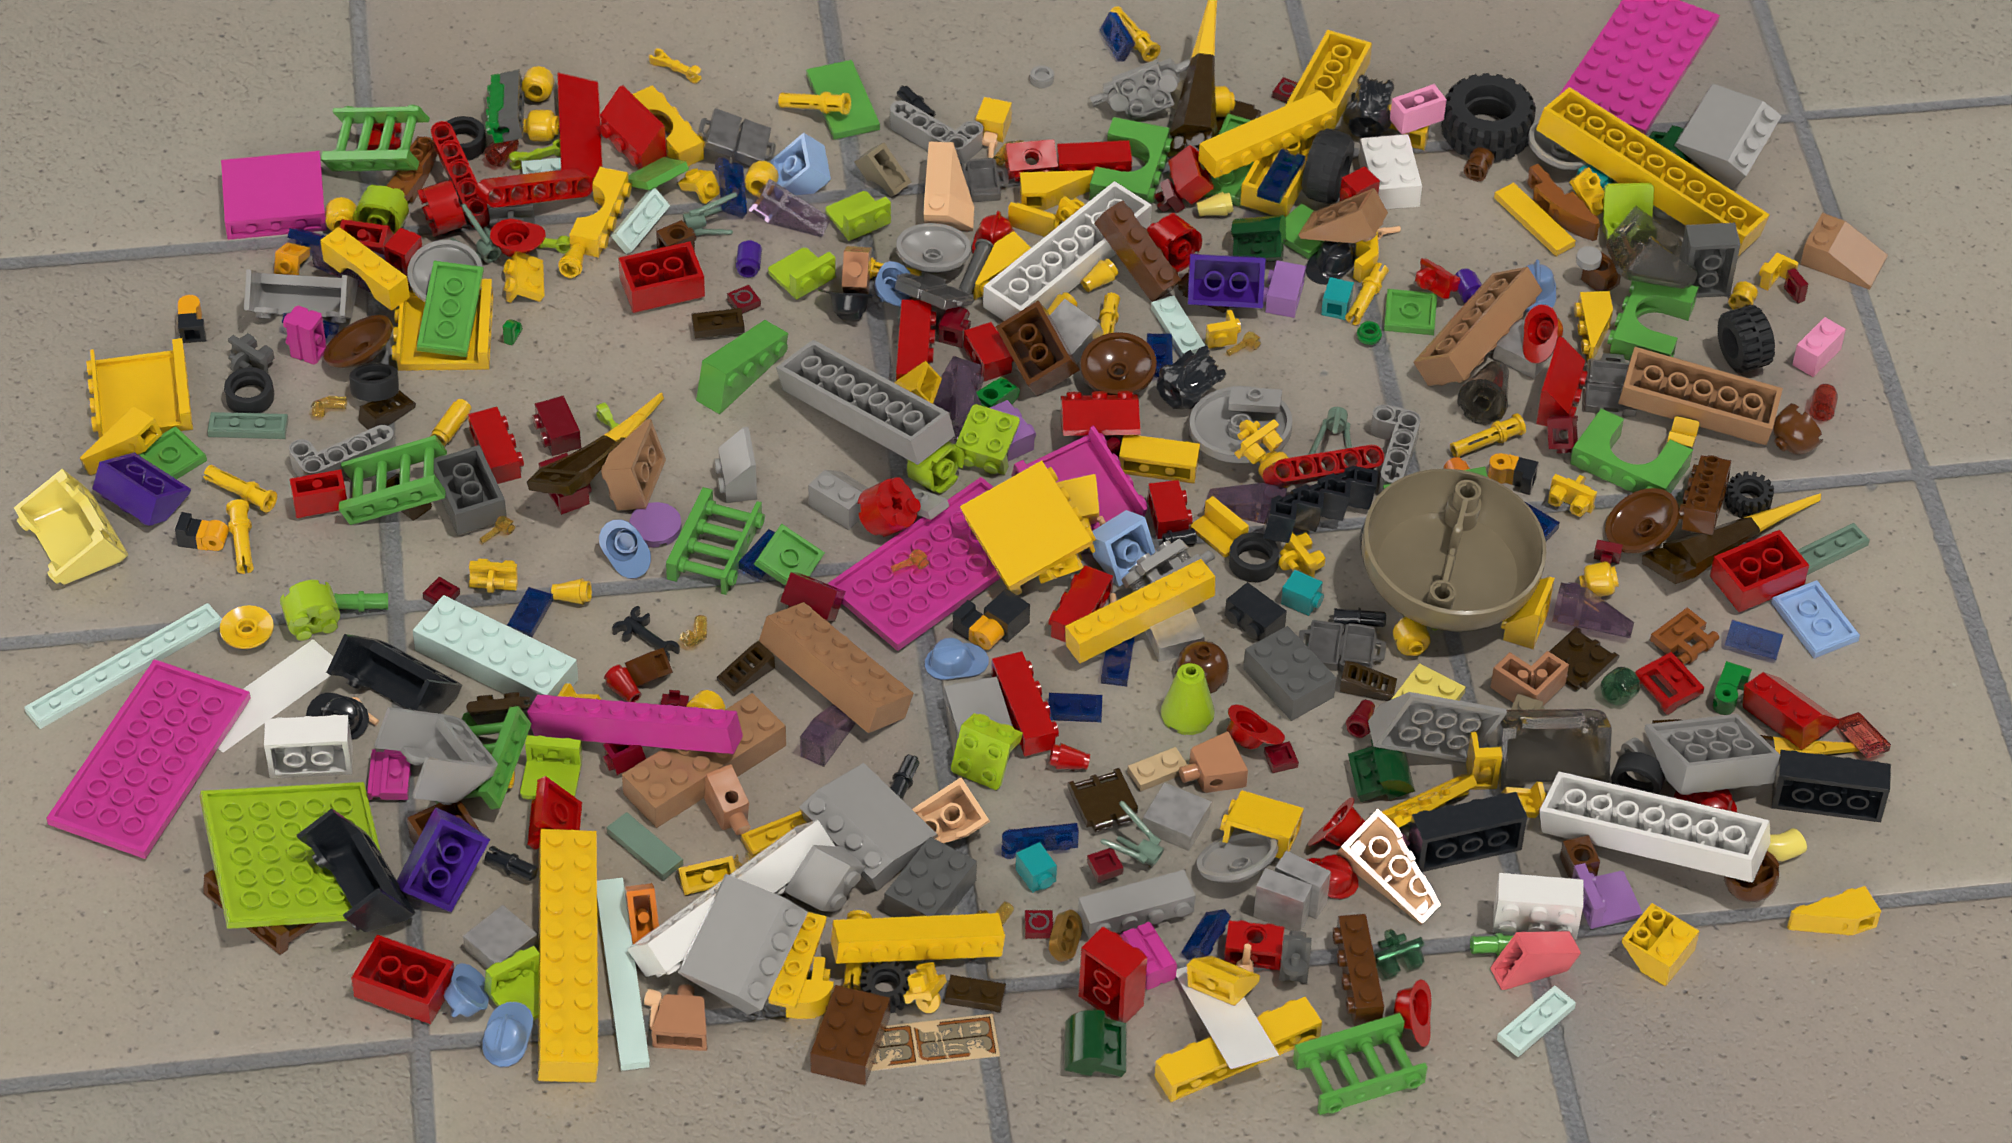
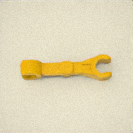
[649,48,702,83]

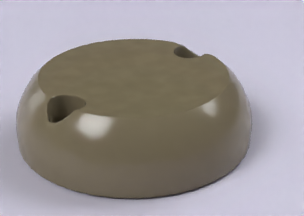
[1362,469,1546,632]

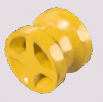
[1728,281,1758,310]

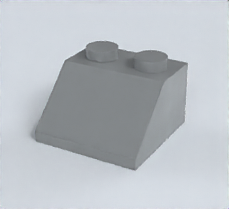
[714,427,757,503]
[808,470,868,530]
[784,845,866,911]

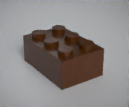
[995,300,1080,396]
[810,985,890,1086]

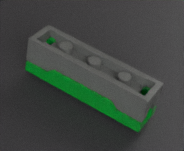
[485,70,525,143]

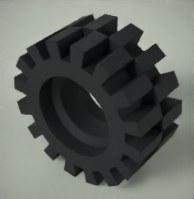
[1725,471,1774,518]
[861,961,910,1014]

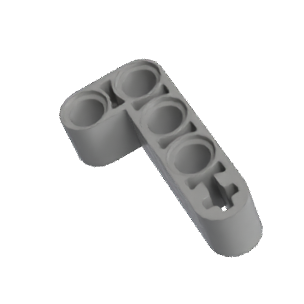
[890,101,983,164]
[1371,405,1421,494]
[289,425,395,478]

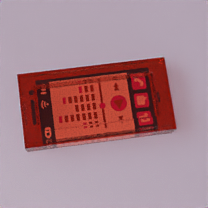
[1836,712,1891,759]

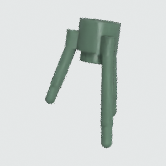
[683,193,737,236]
[450,204,501,263]
[1309,406,1352,455]
[1100,801,1164,867]

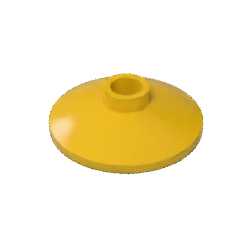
[220,605,274,649]

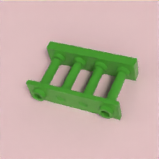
[321,105,430,171]
[339,435,447,525]
[666,487,765,595]
[435,706,531,809]
[1293,1013,1427,1115]

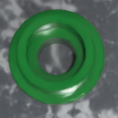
[1357,321,1382,344]

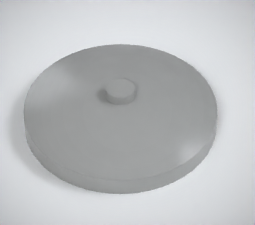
[1190,386,1292,463]

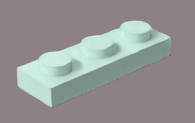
[611,188,670,254]
[1151,295,1205,357]
[1497,986,1576,1057]

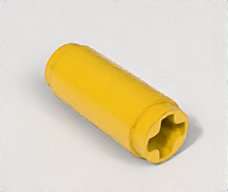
[430,399,471,446]

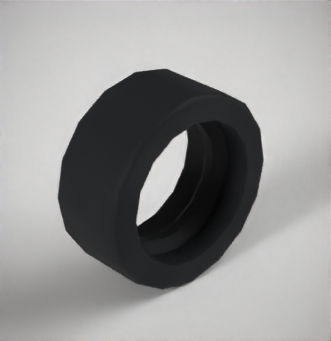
[440,116,487,161]
[349,363,399,402]
[224,367,275,413]
[1229,532,1279,582]
[1611,752,1666,795]

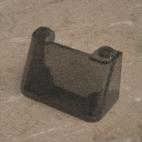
[1606,205,1698,289]
[1497,709,1612,790]

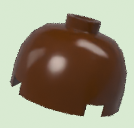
[1773,403,1823,455]
[1175,640,1229,694]
[1724,851,1779,903]

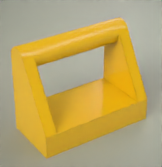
[1187,956,1260,1006]

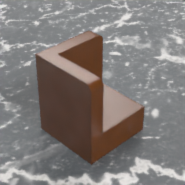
[625,648,673,686]

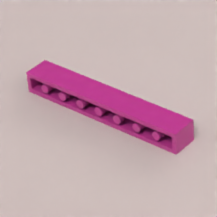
[527,694,743,754]

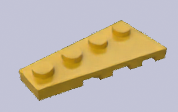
[1381,774,1477,828]

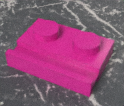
[367,749,412,800]

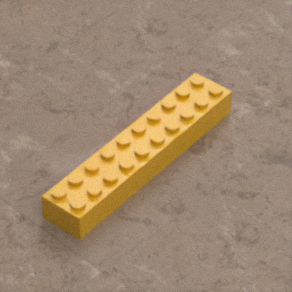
[1240,29,1372,217]
[1536,87,1770,256]
[538,829,598,1082]

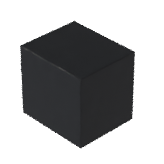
[983,589,1030,643]

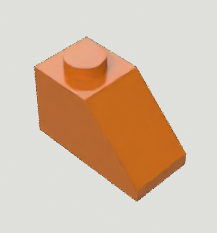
[625,883,659,945]

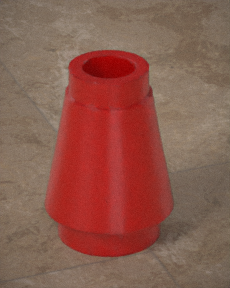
[604,664,642,703]
[1049,743,1090,770]

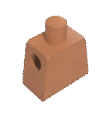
[842,246,872,294]
[1179,732,1248,793]
[704,764,751,835]
[652,984,707,1051]

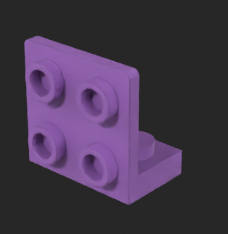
[1572,863,1642,929]

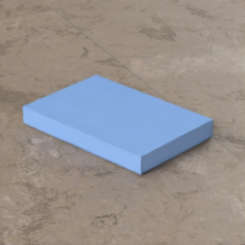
[1771,580,1860,659]

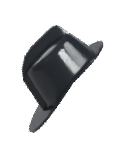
[1305,241,1357,285]
[819,290,873,321]
[306,692,369,740]

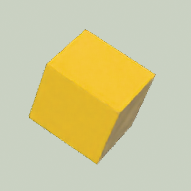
[976,97,1012,143]

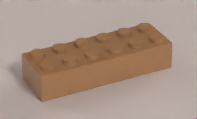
[1414,267,1542,386]
[1618,347,1783,445]
[759,602,914,733]
[622,693,786,828]

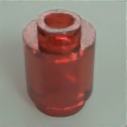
[484,139,519,167]
[1809,384,1838,421]

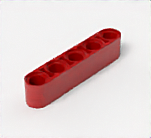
[431,121,490,228]
[475,168,594,207]
[1263,445,1384,488]

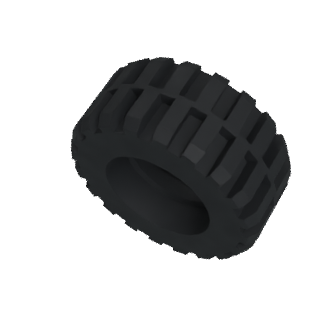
[1441,73,1536,162]

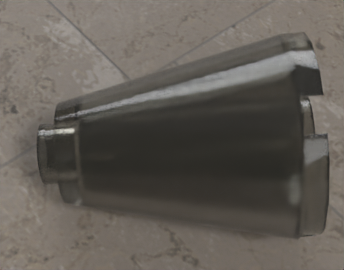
[1457,361,1509,425]

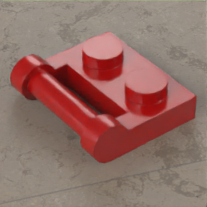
[1633,652,1705,715]

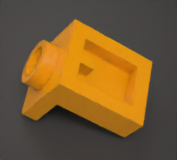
[274,242,310,275]

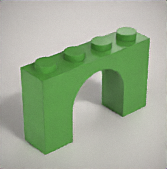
[1089,117,1173,203]
[1608,271,1699,361]
[1570,409,1693,493]

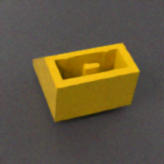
[1622,903,1700,987]

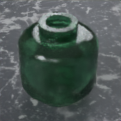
[1600,667,1640,706]

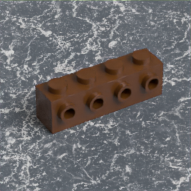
[1094,200,1181,302]
[1679,455,1732,535]
[1332,914,1384,1027]

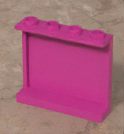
[221,151,327,240]
[1011,426,1147,531]

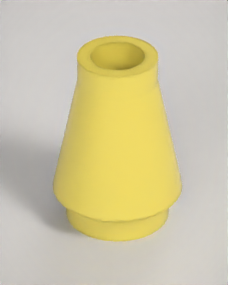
[1196,192,1234,217]

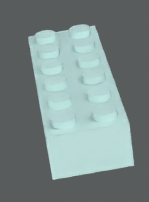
[413,595,578,705]

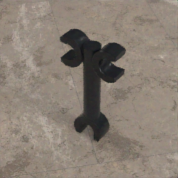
[612,606,680,662]

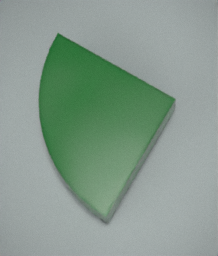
[503,319,523,345]

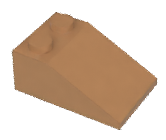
[1298,188,1388,243]
[1800,213,1888,290]
[601,419,666,510]

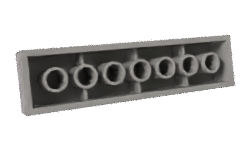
[776,340,955,465]

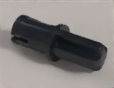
[897,85,936,118]
[1334,607,1387,627]
[890,754,920,800]
[485,846,538,881]

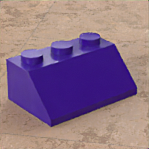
[1188,253,1266,308]
[92,453,191,526]
[397,807,490,912]

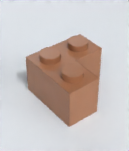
[1490,651,1569,706]

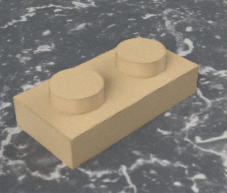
[1127,747,1188,792]

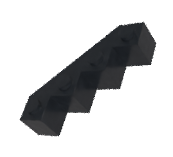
[1263,465,1378,543]

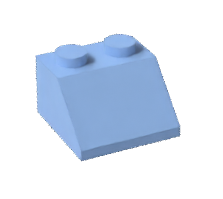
[770,133,831,197]
[1092,510,1156,587]

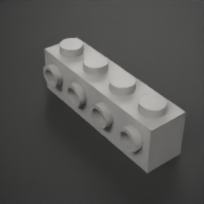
[1078,870,1195,939]

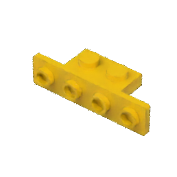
[768,912,827,1009]

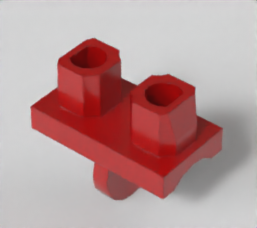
[1415,258,1460,299]

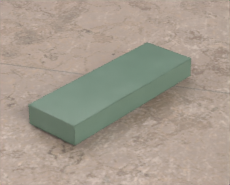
[207,412,288,439]
[1797,523,1870,575]
[606,812,683,880]

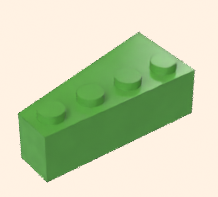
[696,320,789,415]

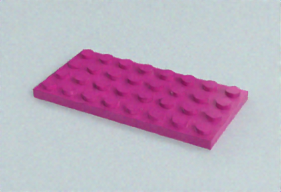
[1558,0,1720,135]
[827,477,1001,651]
[46,659,251,859]

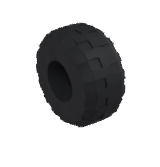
[1302,128,1354,204]

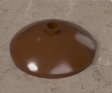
[323,315,393,368]
[1080,332,1157,395]
[1605,488,1680,553]

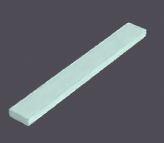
[24,603,222,729]
[597,878,650,1071]

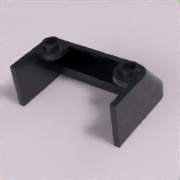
[326,634,463,714]
[296,808,415,933]

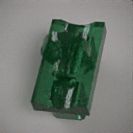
[1375,929,1425,979]

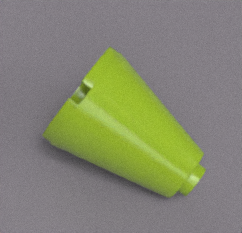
[1161,663,1215,735]

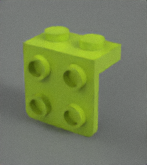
[1602,183,1657,243]
[825,191,891,241]
[768,247,836,300]
[955,404,1020,475]
[951,713,1023,790]
[520,735,583,800]
[484,946,540,1020]

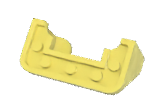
[14,469,128,585]

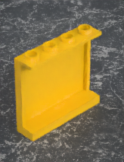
[392,279,494,371]
[86,338,193,439]
[960,460,1096,596]

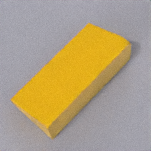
[677,856,736,895]

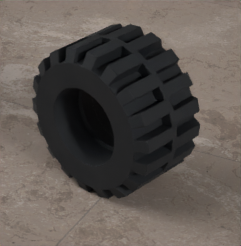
[1717,305,1775,373]

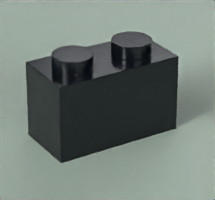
[1225,582,1287,641]

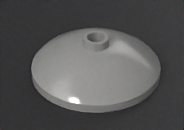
[1528,119,1588,170]
[896,223,971,273]
[408,240,483,302]
[1197,831,1278,883]

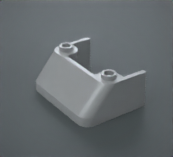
[244,269,358,323]
[374,707,498,805]

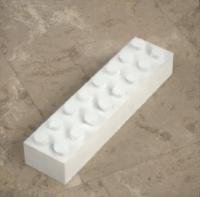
[983,181,1152,321]
[1540,772,1770,883]
[627,820,835,977]

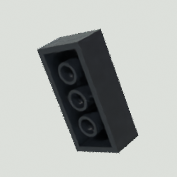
[1771,750,1891,823]
[1407,792,1528,872]

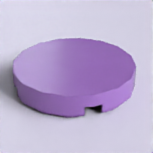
[629,502,682,548]

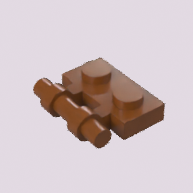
[1650,607,1719,665]

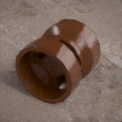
[1463,147,1494,181]

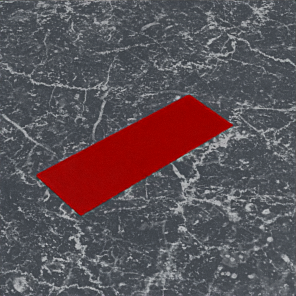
[557,72,602,179]

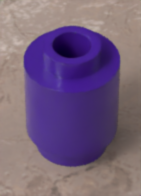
[736,240,762,278]
[1455,268,1482,303]

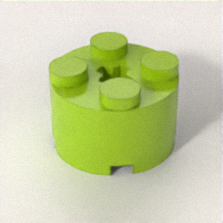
[353,185,409,234]
[907,441,965,493]
[280,580,340,641]

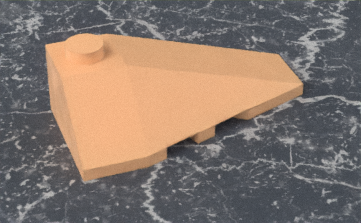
[924,142,974,231]
[912,777,990,843]
[1336,809,1441,925]

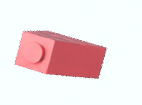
[1490,931,1581,990]

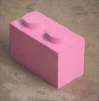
[1390,84,1446,135]
[1792,317,1846,377]

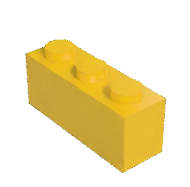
[1119,435,1200,484]

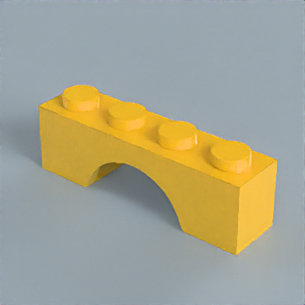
[633,85,705,166]
[569,167,632,258]
[320,227,410,311]

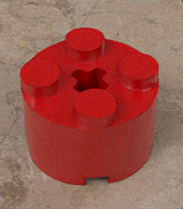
[417,180,466,237]
[1147,213,1203,272]
[858,477,921,537]

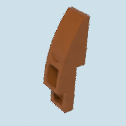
[387,136,438,202]
[1527,164,1600,241]

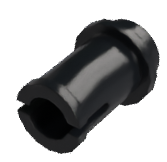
[1162,528,1197,545]

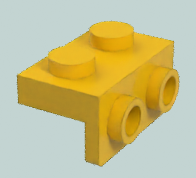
[503,252,545,303]

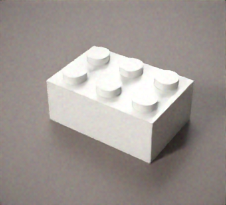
[1358,134,1422,209]
[264,715,353,778]
[1493,873,1583,940]

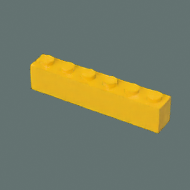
[1198,90,1337,178]
[1065,559,1215,663]
[830,913,1005,964]
[1154,997,1322,1102]

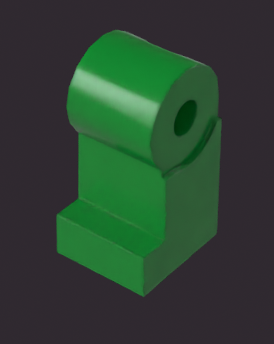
[972,377,1020,408]
[1712,661,1752,715]

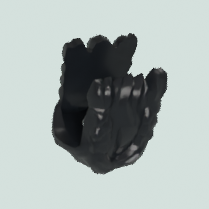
[1343,74,1395,138]
[1156,346,1226,409]

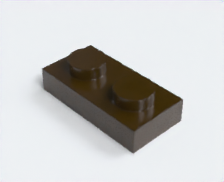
[691,308,745,339]
[945,975,1006,1013]

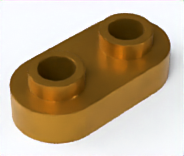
[1049,910,1083,962]

